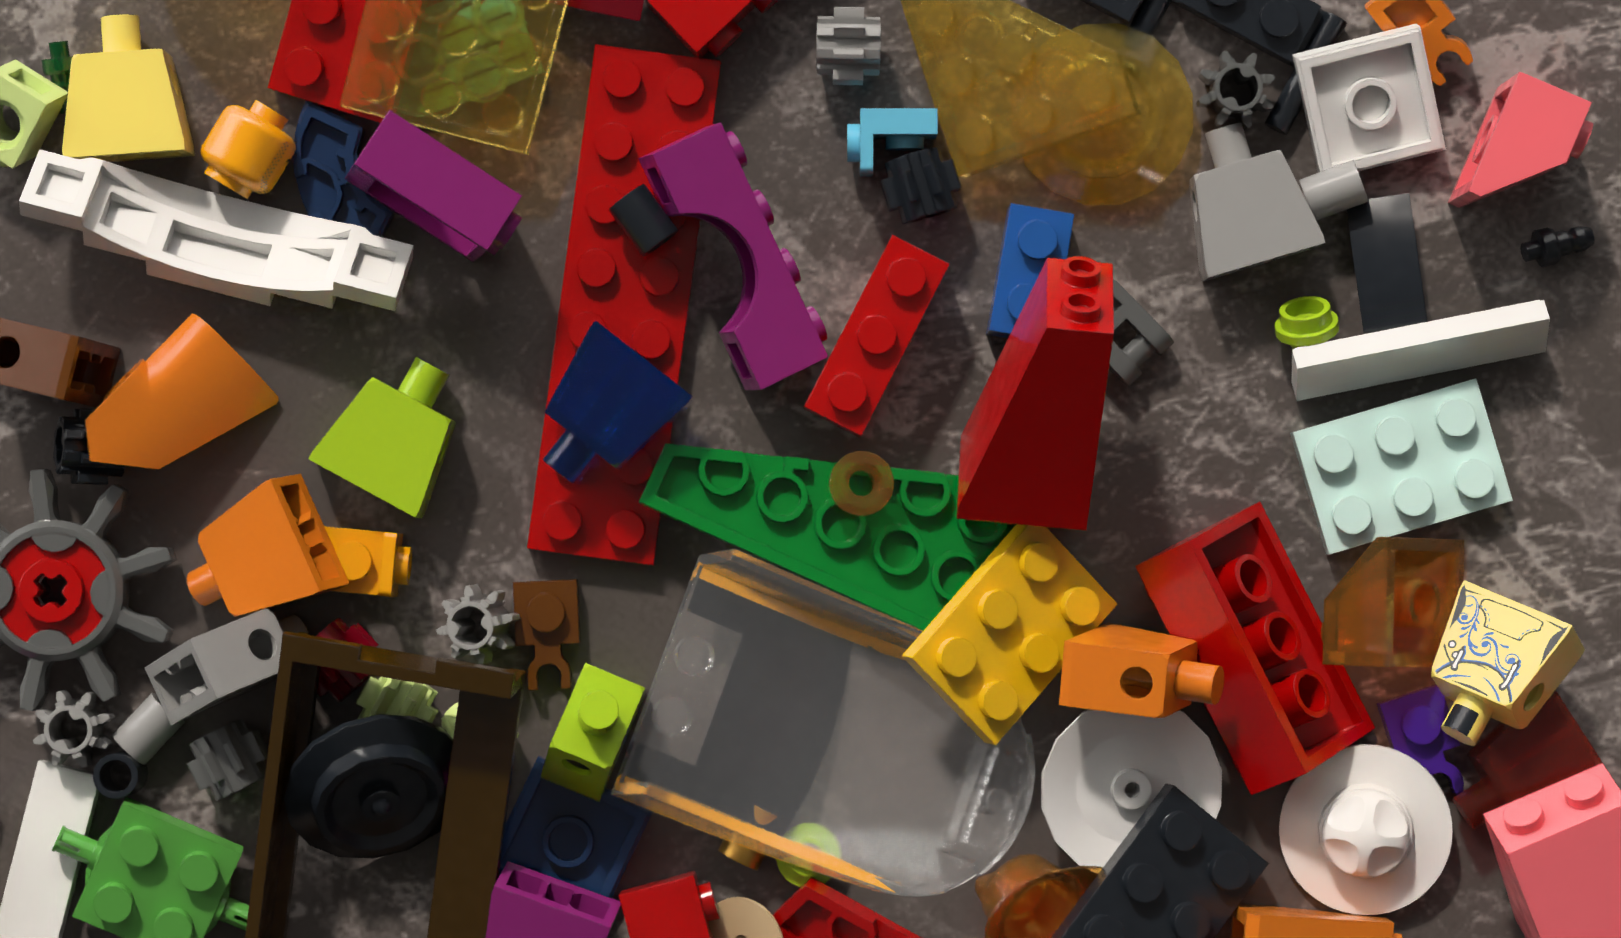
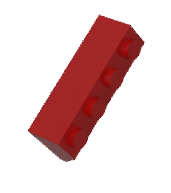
[1135,501,1375,795]

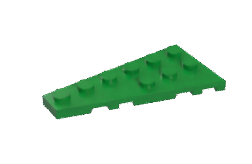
[638,443,1049,632]

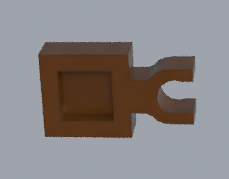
[513,579,581,690]

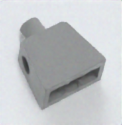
[1189,123,1326,282]
[144,608,309,726]

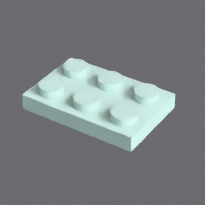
[1290,378,1513,555]

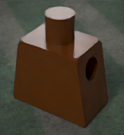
[0,318,121,407]

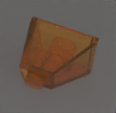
[1321,537,1464,667]

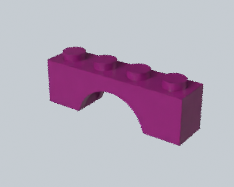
[638,122,828,390]

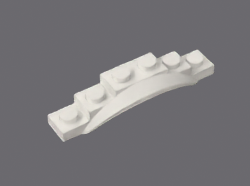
[19,149,413,311]

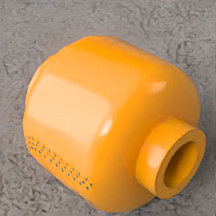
[200,100,296,199]

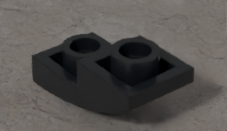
[1347,193,1427,334]

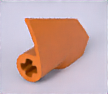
[84,313,279,470]

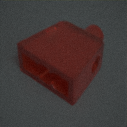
[1452,690,1618,830]

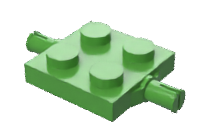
[52,796,249,938]

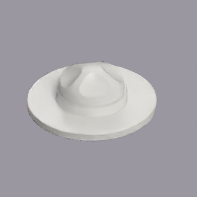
[1279,744,1453,915]

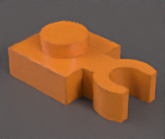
[1365,0,1473,86]

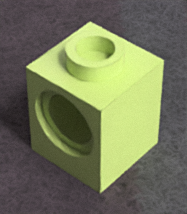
[0,59,68,169]

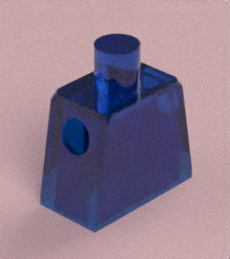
[543,320,694,483]

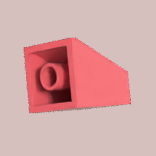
[1483,763,1621,938]

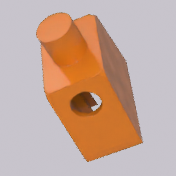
[187,473,350,617]
[1059,623,1224,718]

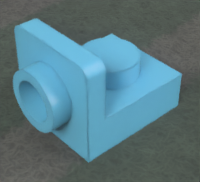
[847,108,938,177]

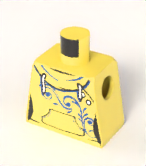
[1431,580,1585,746]

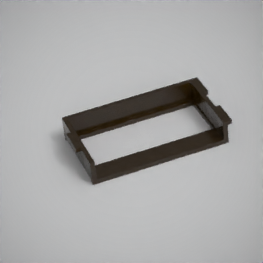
[245,631,526,938]

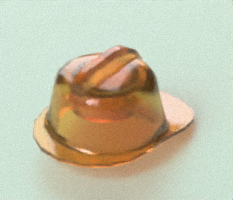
[974,853,1103,938]

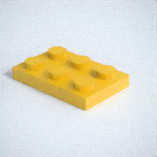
[902,524,1117,745]

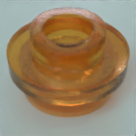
[829,451,894,516]

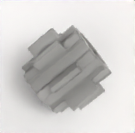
[816,7,881,85]
[436,584,521,664]
[33,690,115,768]

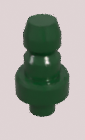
[41,41,73,114]

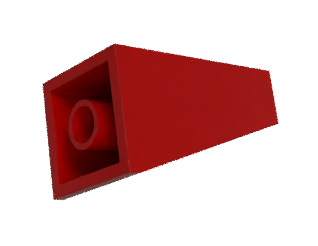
[957,256,1114,531]

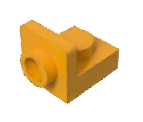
[325,526,412,597]

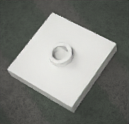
[1292,23,1446,172]

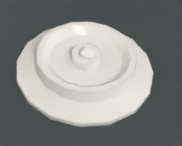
[1041,709,1222,874]

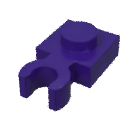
[1376,684,1464,794]

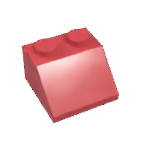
[1448,72,1593,208]

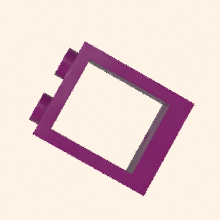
[344,110,522,262]

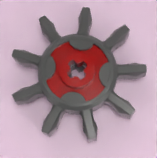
[0,469,177,711]

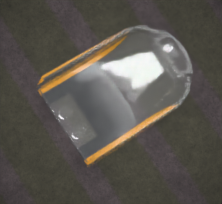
[611,549,1035,897]

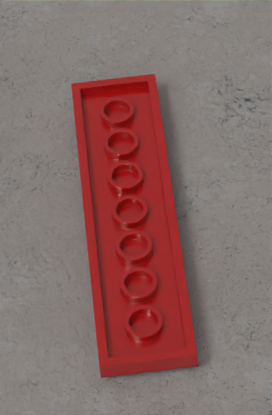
[527,44,722,565]

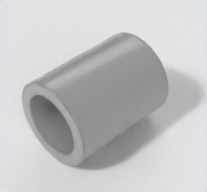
[1299,159,1369,221]
[112,692,185,765]

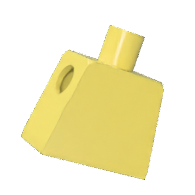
[62,14,195,162]

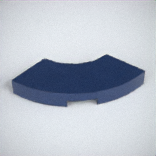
[293,100,395,238]

